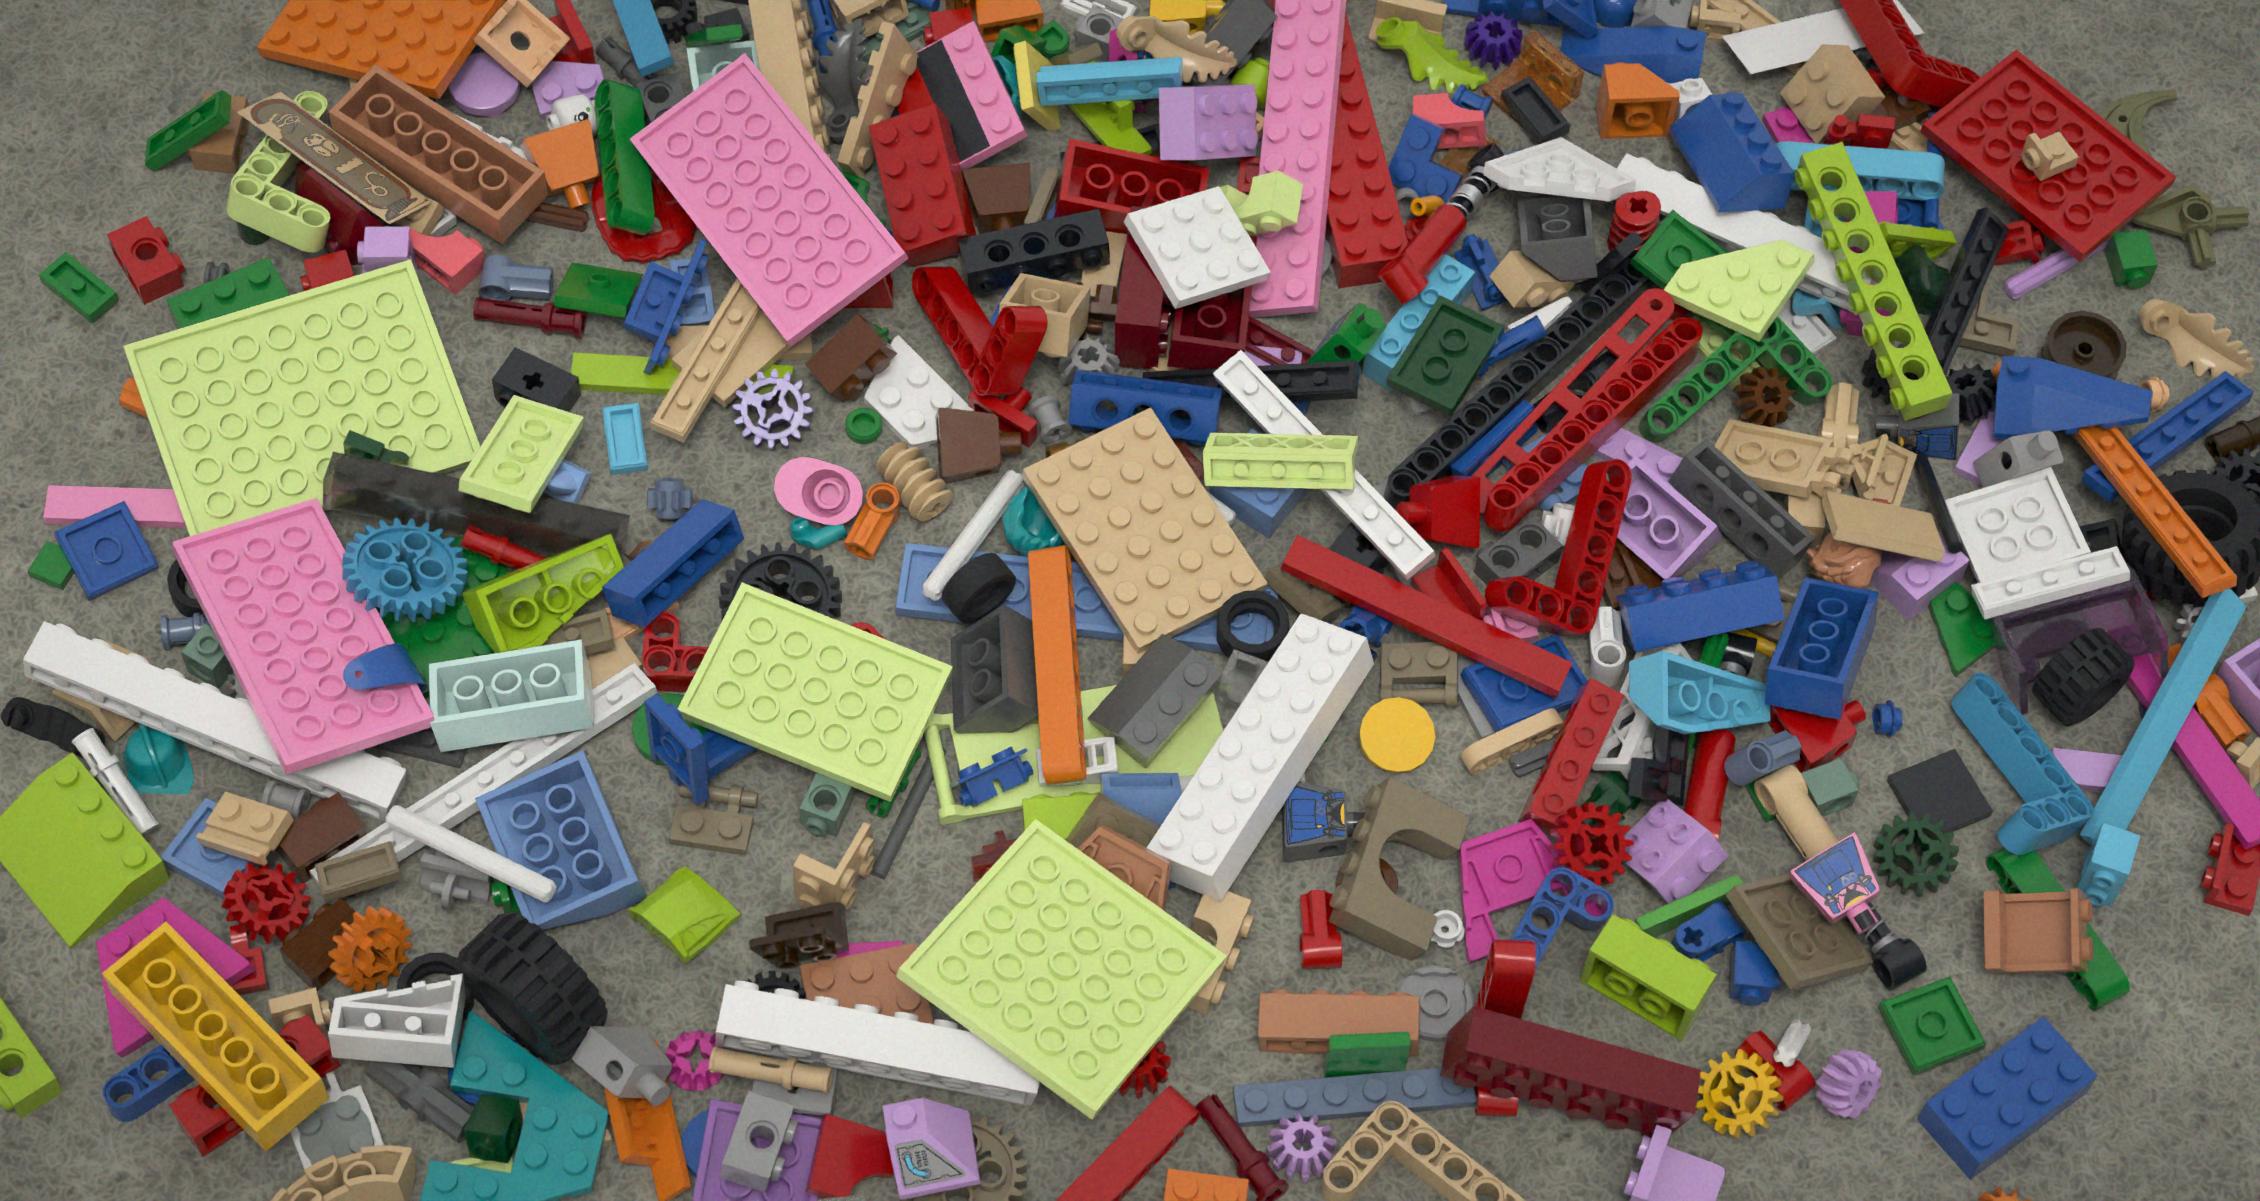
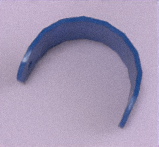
[343,643,428,693]

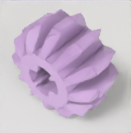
[1816,1048,1882,1118]
[1267,1112,1336,1184]

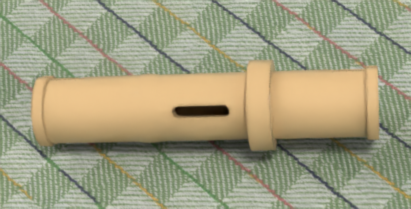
[709,1046,833,1094]

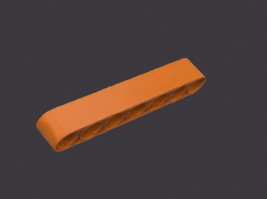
[1028,545,1087,786]

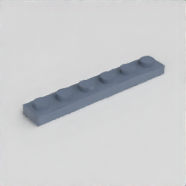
[1233,1068,1476,1127]

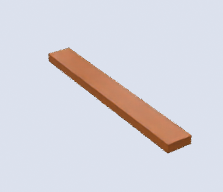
[2072,425,2237,598]

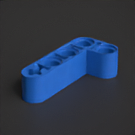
[1510,867,1614,968]

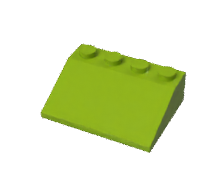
[0,752,170,949]

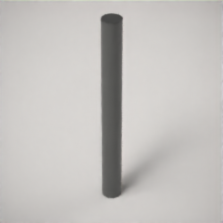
[871,747,947,880]

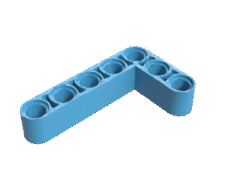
[1951,673,2094,855]

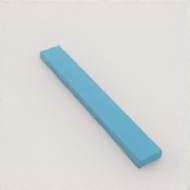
[2080,588,2247,845]

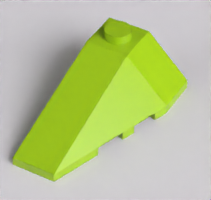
[462,534,624,653]

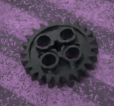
[719,542,842,620]

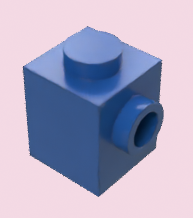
[1729,941,1781,1006]

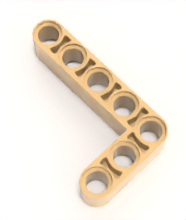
[1321,1101,1526,1201]

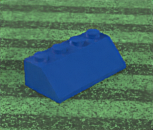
[1669,92,1794,213]

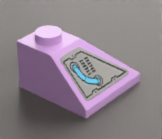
[883,1098,981,1200]

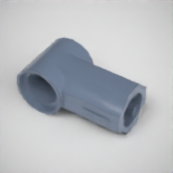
[478,255,554,301]
[1724,730,1802,786]

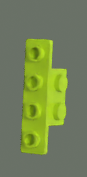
[1067,60,1152,155]

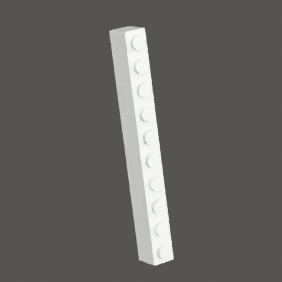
[23,621,406,822]

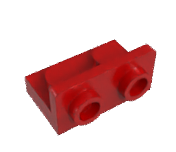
[2200,823,2260,916]

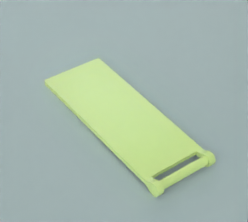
[924,685,1223,825]

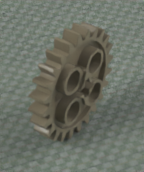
[896,1110,1027,1201]

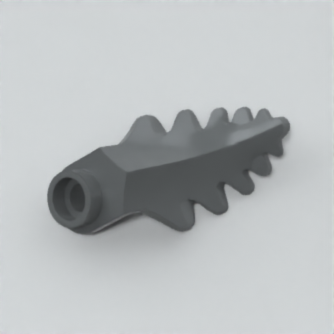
[818,19,869,145]

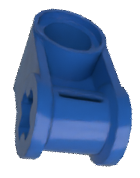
[1671,901,1746,962]

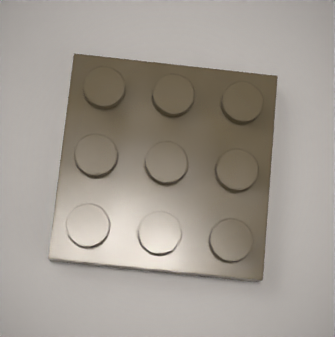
[1726,873,1874,990]

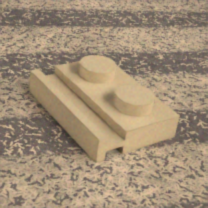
[196,791,294,866]

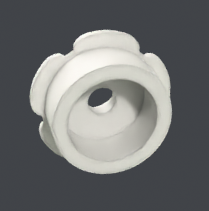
[1430,910,1464,948]

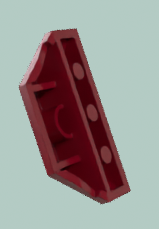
[295,160,385,265]

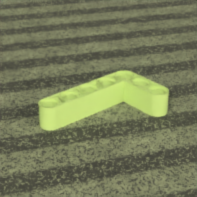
[226,91,330,252]

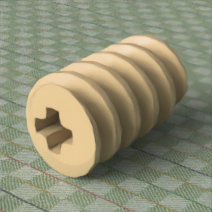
[876,442,954,522]

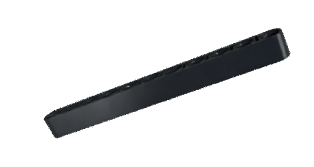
[1383,253,1651,510]

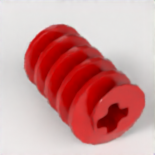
[1607,191,1661,255]

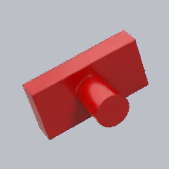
[968,386,1038,448]

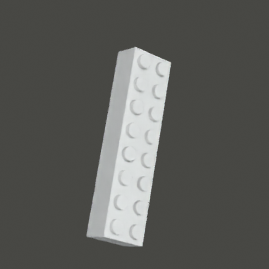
[1147,613,1374,902]
[715,981,1039,1106]

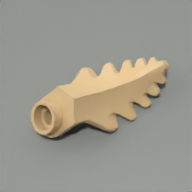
[1116,16,1237,83]
[2139,299,2254,380]

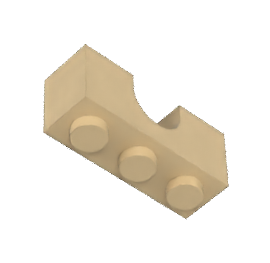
[1188,891,1255,1015]

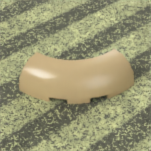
[270,1145,416,1201]

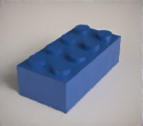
[1616,561,1785,652]
[1765,577,1879,719]
[1917,1016,2097,1180]

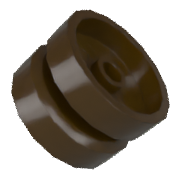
[2038,311,2127,380]

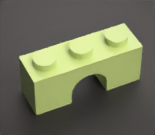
[1220,170,1303,236]

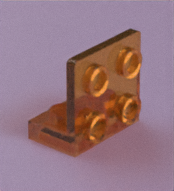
[1482,29,1585,133]

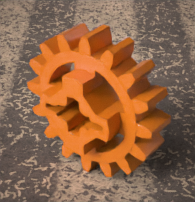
[328,906,412,993]

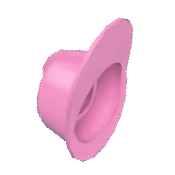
[774,457,863,526]

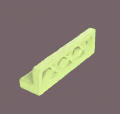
[1203,433,1358,490]

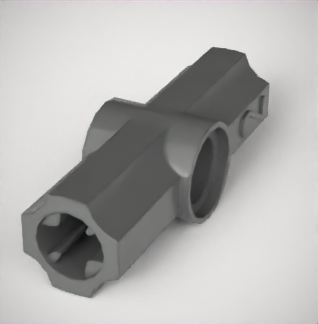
[365,1061,474,1143]

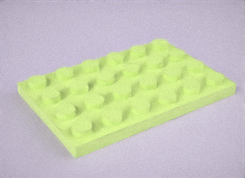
[678,583,953,802]

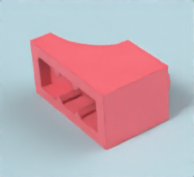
[1413,93,1487,149]
[410,228,485,296]

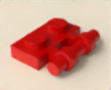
[1823,114,1895,149]

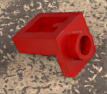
[1994,219,2046,265]

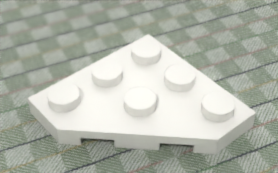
[1483,137,1636,201]

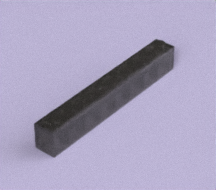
[323,451,630,560]

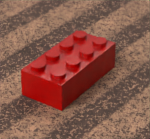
[869,103,976,267]
[1053,138,1210,234]

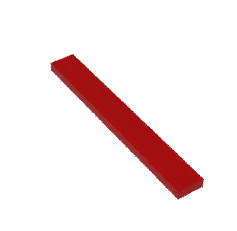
[1280,535,1572,698]

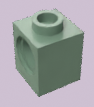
[181,624,234,689]
[1801,758,1859,817]
[799,772,854,837]

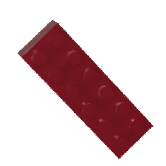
[1440,1006,1701,1138]

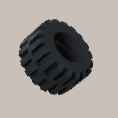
[2032,627,2135,726]

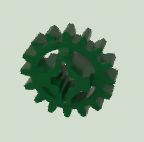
[1873,812,1959,897]

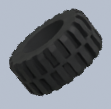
[2121,469,2260,608]
[456,912,608,1065]

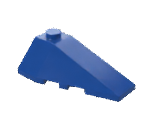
[1994,356,2153,439]

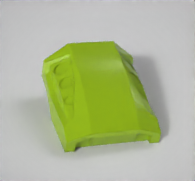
[628,866,741,965]

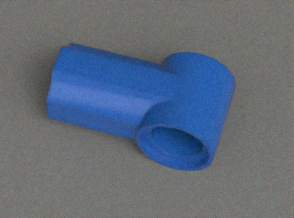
[1340,605,1394,647]

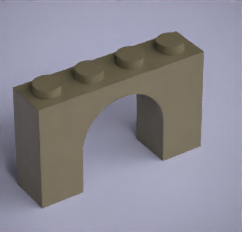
[1329,776,1470,961]

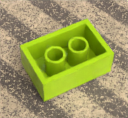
[1580,914,1717,1041]

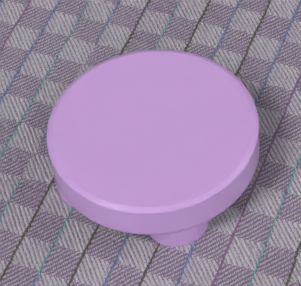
[448,52,520,118]

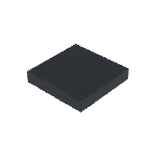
[1887,749,1993,840]

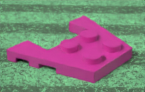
[1458,819,1602,964]
[96,897,255,1058]

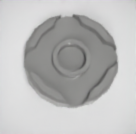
[1397,965,1475,1042]

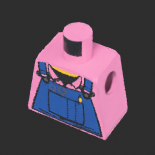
[1790,832,1880,934]

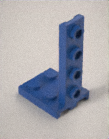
[644,694,757,806]

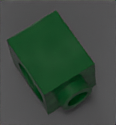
[464,1094,523,1163]

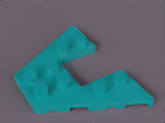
[420,1011,610,1201]

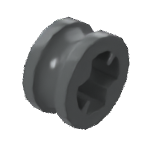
[203,261,229,284]

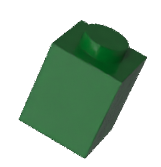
[991,25,1047,66]
[2105,230,2158,289]

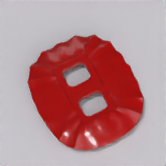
[590,165,697,264]

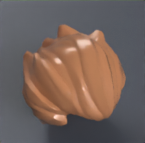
[1806,532,1882,589]

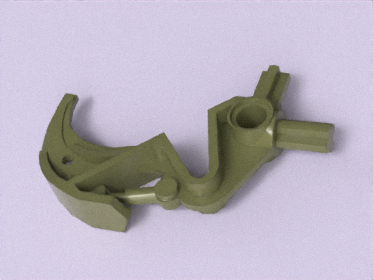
[2100,90,2249,270]

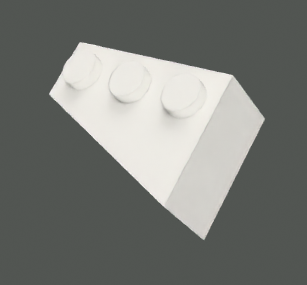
[328,973,466,1068]

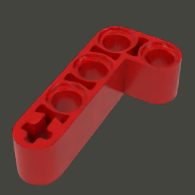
[642,611,709,693]

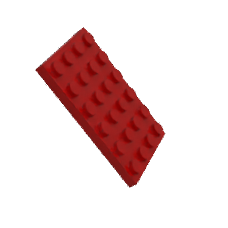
[1920,49,2176,262]

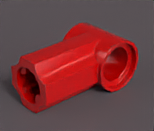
[1299,890,1342,969]
[1734,1030,1816,1111]

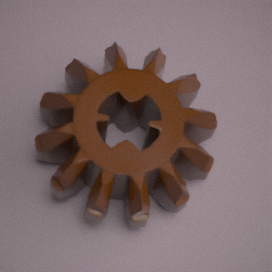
[1732,367,1795,427]

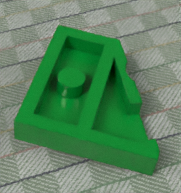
[1928,581,2009,677]

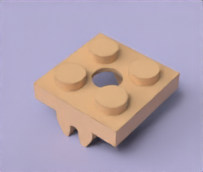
[474,0,570,87]

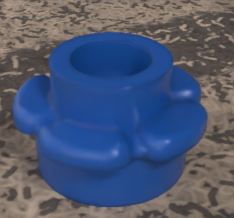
[1872,700,1903,737]

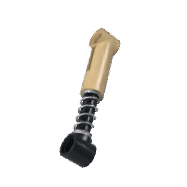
[1754,764,1927,990]

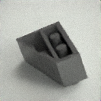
[1186,0,1278,86]

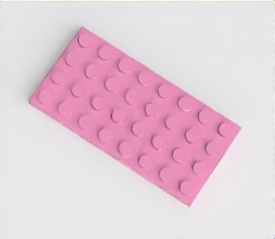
[630,53,909,347]
[172,498,434,775]

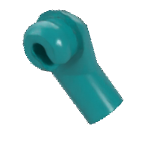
[789,517,847,550]

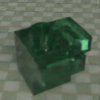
[1894,244,1949,316]

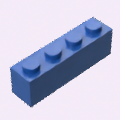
[602,499,744,628]

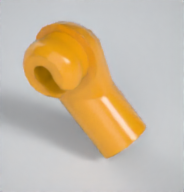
[1410,195,1445,218]

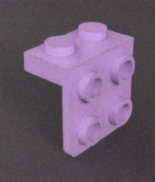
[1623,800,1729,904]
[1624,1124,1725,1201]

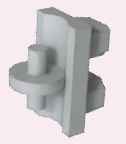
[420,850,492,908]

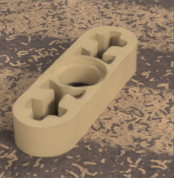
[1460,708,1563,775]

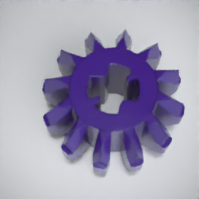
[1463,10,1523,71]

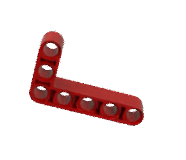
[1839,0,1981,108]
[912,266,1048,396]
[1485,459,1632,637]
[1474,940,1536,1117]

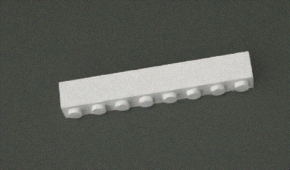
[1607,153,1877,315]

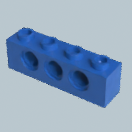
[1068,370,1222,445]

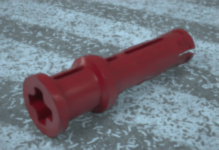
[473,297,587,339]
[1196,1093,1289,1201]

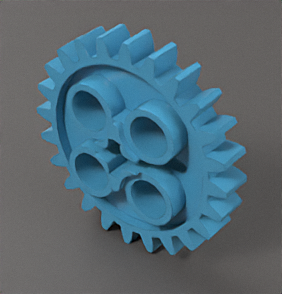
[342,517,468,622]

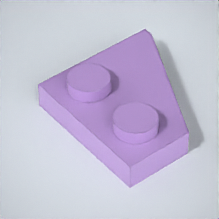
[531,61,604,120]

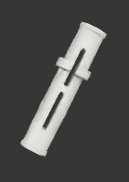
[72,728,159,836]

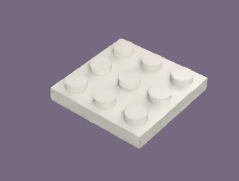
[1124,186,1271,309]
[1945,467,2091,583]

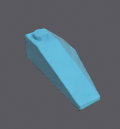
[1629,650,1770,734]

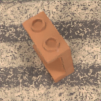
[1983,888,2094,974]

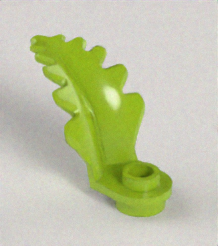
[1376,17,1488,93]

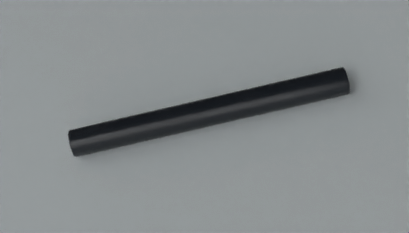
[1914,452,1963,553]

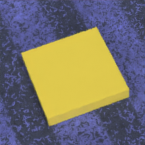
[1013,41,1061,131]

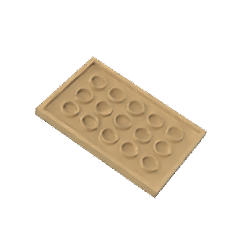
[1022,407,1268,654]

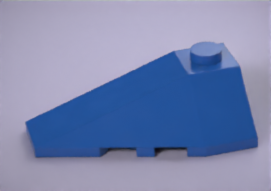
[1559,26,1706,84]

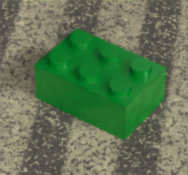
[166,257,290,329]

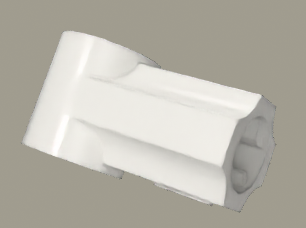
[1588,606,1626,687]

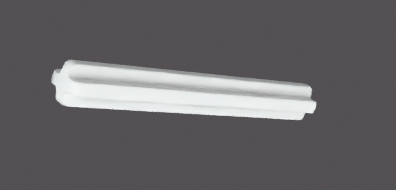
[922,470,1024,601]
[386,805,557,902]

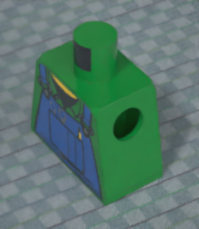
[1306,303,1386,363]

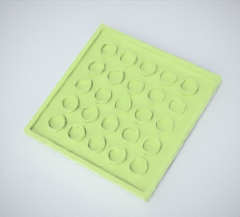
[896,819,1227,1120]

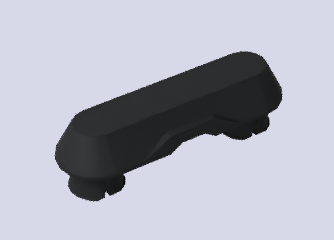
[1,697,105,758]

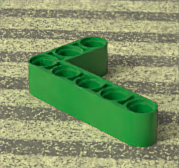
[1639,316,1833,442]

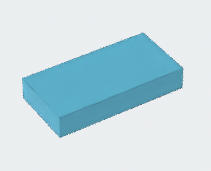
[602,403,648,475]

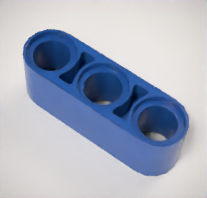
[103,1045,195,1122]

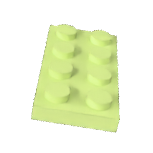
[458,395,584,513]

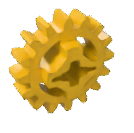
[1696,1049,1783,1139]

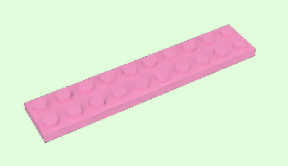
[1249,0,1346,318]

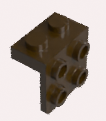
[749,902,849,968]

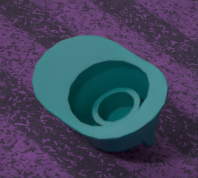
[123,723,194,795]

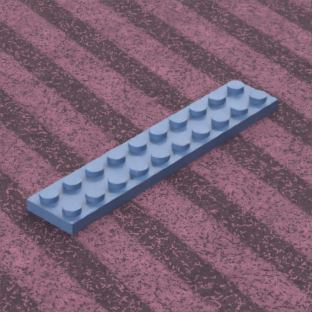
[895,543,1278,653]

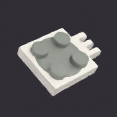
[290,1071,384,1170]

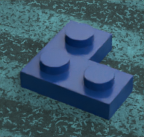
[1388,114,1464,204]

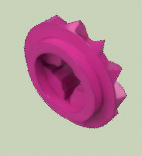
[665,1028,726,1091]

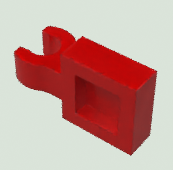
[229,925,268,995]

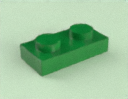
[39,252,119,323]

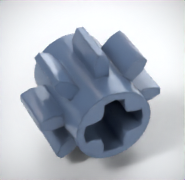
[647,477,692,519]

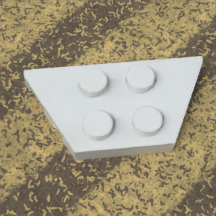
[864,335,974,449]

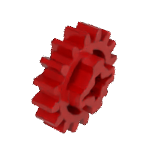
[1548,802,1634,886]
[221,863,311,944]

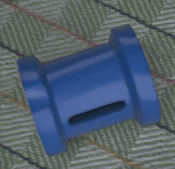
[1451,84,1494,119]

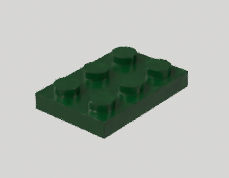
[1387,295,1504,417]

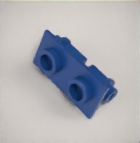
[1454,234,1507,311]
[949,746,1033,807]

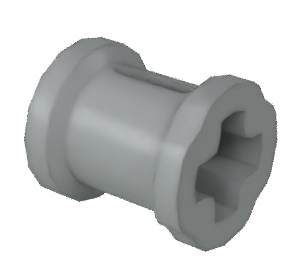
[1028,395,1072,444]
[261,780,311,819]

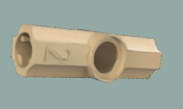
[1818,382,1859,490]

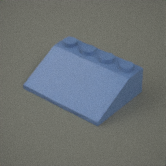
[475,750,647,930]

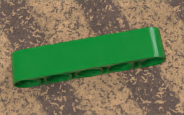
[595,79,654,235]
[1986,847,2130,1011]

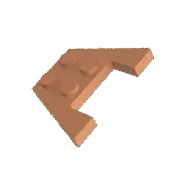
[1078,825,1172,911]

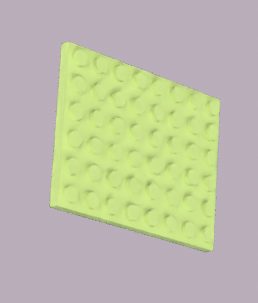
[123,259,480,537]

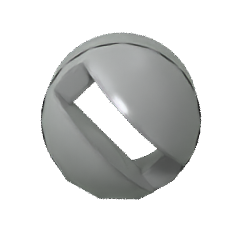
[1395,187,1419,219]

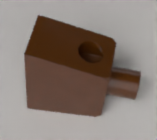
[962,162,1031,234]
[935,408,1021,484]

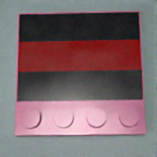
[866,21,1029,172]

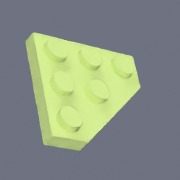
[1664,240,1814,341]

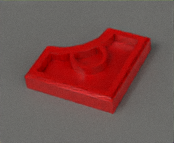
[805,1113,894,1201]

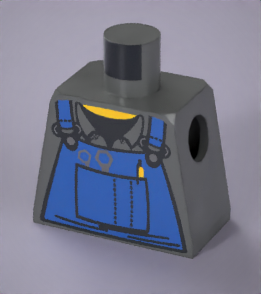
[1876,393,1959,460]
[1282,782,1365,863]

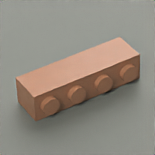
[1258,989,1420,1056]

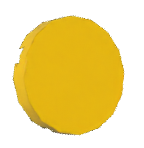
[1358,697,1436,774]

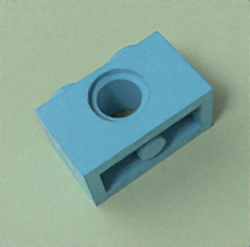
[2075,823,2141,907]

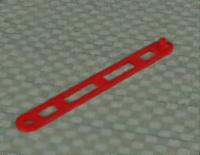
[1472,288,1675,515]

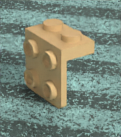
[793,822,876,910]

